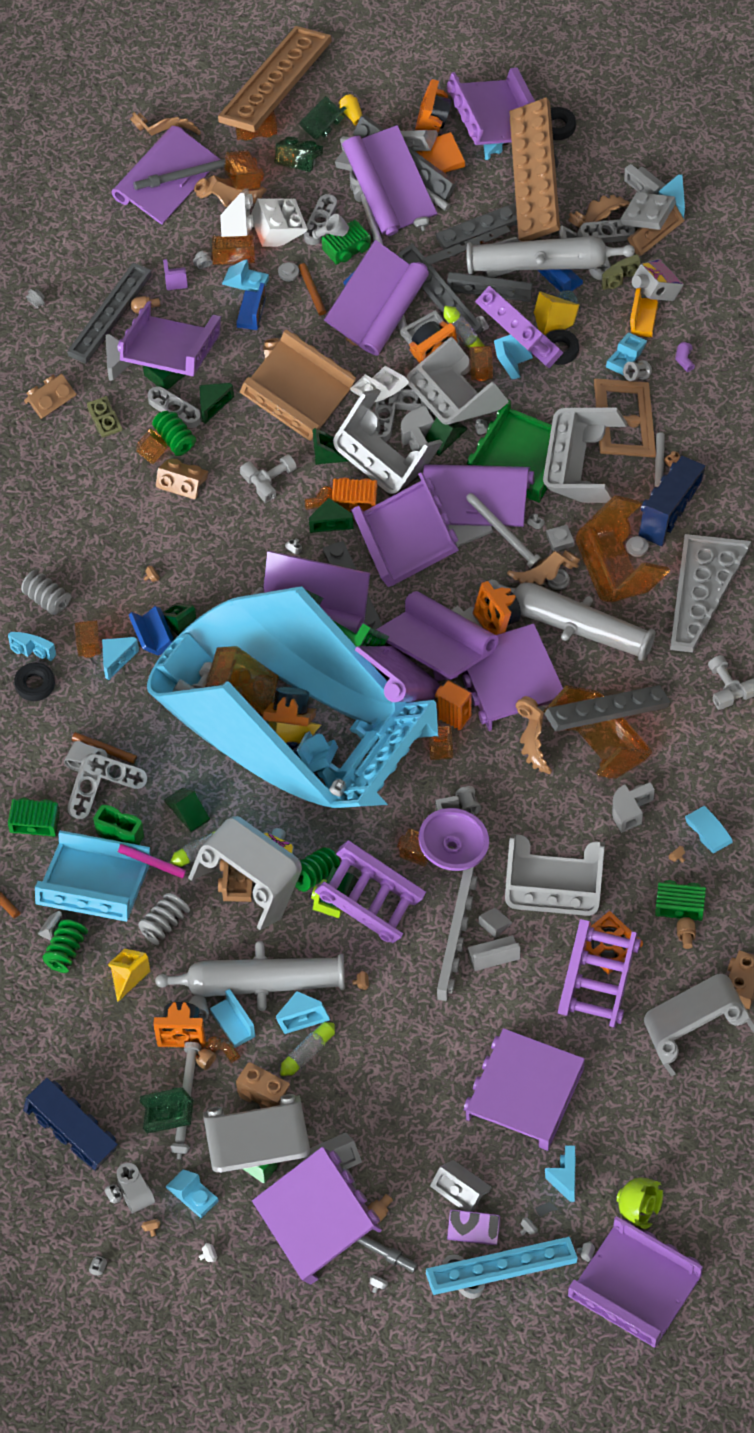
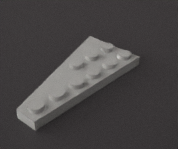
[670,534,751,652]

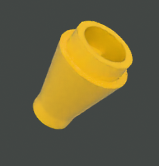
[339,94,363,126]

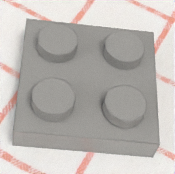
[621,192,676,230]

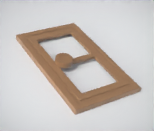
[594,379,656,458]

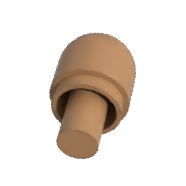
[131,296,161,314]
[676,917,696,949]
[367,1194,393,1224]

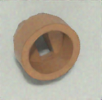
[195,1049,217,1070]

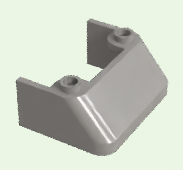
[333,389,443,494]
[543,408,627,503]
[188,816,302,930]

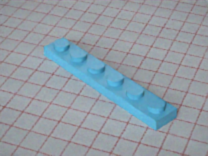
[426,1237,578,1295]

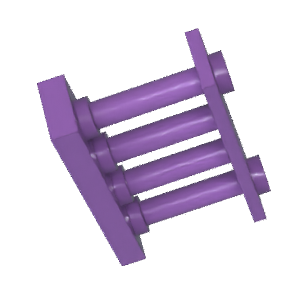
[475,286,563,368]
[314,840,426,943]
[558,919,641,1028]

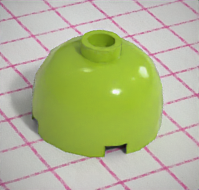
[617,1177,663,1229]

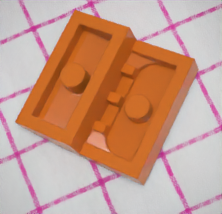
[415,132,465,174]

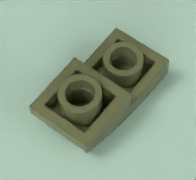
[602,254,641,290]
[87,396,122,438]

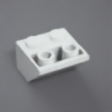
[220,188,254,237]
[251,199,307,247]

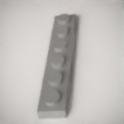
[437,867,478,1001]

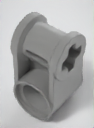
[64,741,110,775]
[117,1163,155,1214]

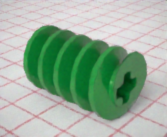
[152,411,197,456]
[295,847,340,892]
[42,920,88,973]

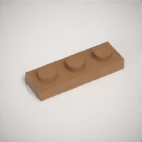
[627,205,685,256]

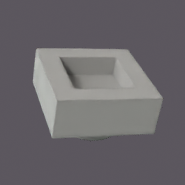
[546,525,574,551]

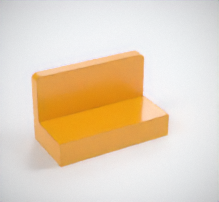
[630,288,658,338]

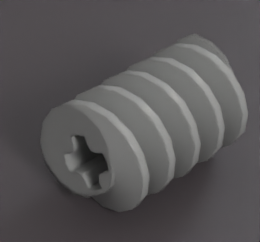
[21,569,72,615]
[138,893,190,945]

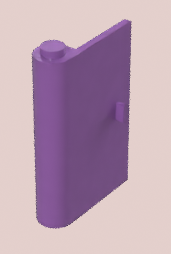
[342,125,437,236]
[112,126,220,224]
[324,240,429,356]
[423,464,534,527]
[264,551,370,634]
[376,591,499,679]
[355,646,440,702]

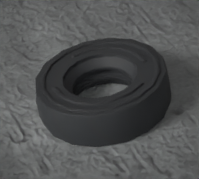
[551,107,576,140]
[545,329,579,365]
[14,662,55,701]

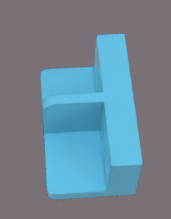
[297,731,338,772]

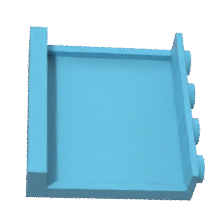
[35,830,150,922]

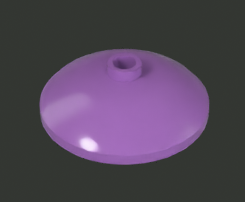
[418,808,489,871]

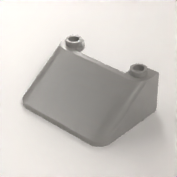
[406,337,509,425]
[505,834,605,916]
[644,974,754,1076]
[203,1094,311,1172]

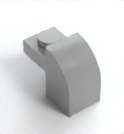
[401,406,434,451]
[612,782,655,833]

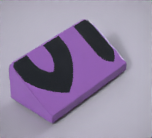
[447,1210,500,1245]

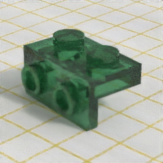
[299,96,347,141]
[274,136,323,172]
[139,1087,194,1134]

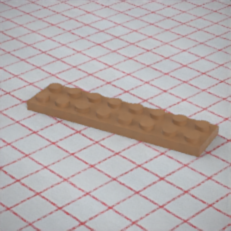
[218,26,332,132]
[509,97,560,241]

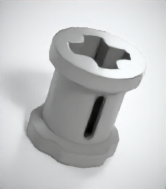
[623,360,652,381]
[455,786,481,815]

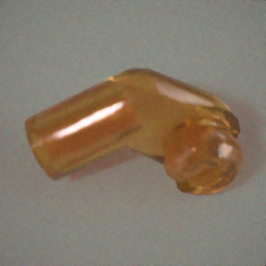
[305,486,332,510]
[205,1036,240,1063]

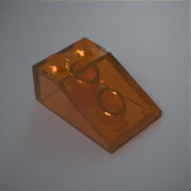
[205,646,279,717]

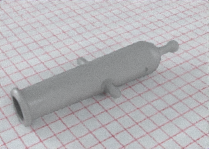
[467,236,635,275]
[489,579,656,662]
[155,941,345,1011]

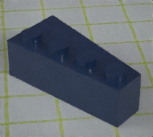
[639,456,706,546]
[23,1077,118,1171]

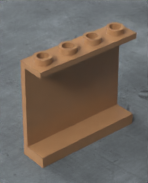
[240,330,356,441]

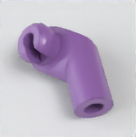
[675,342,695,372]

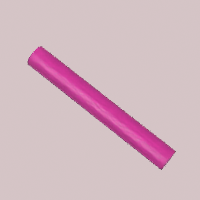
[117,844,186,879]

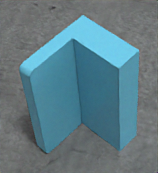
[494,334,533,379]
[210,989,255,1048]

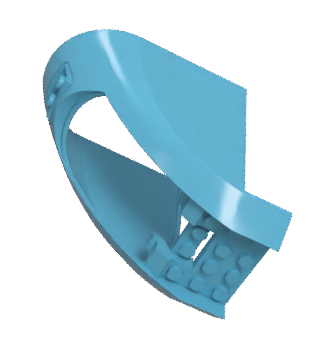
[147,586,438,808]

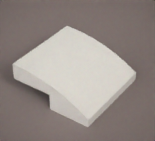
[350,366,409,402]

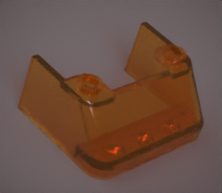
[576,495,670,603]
[543,685,652,779]

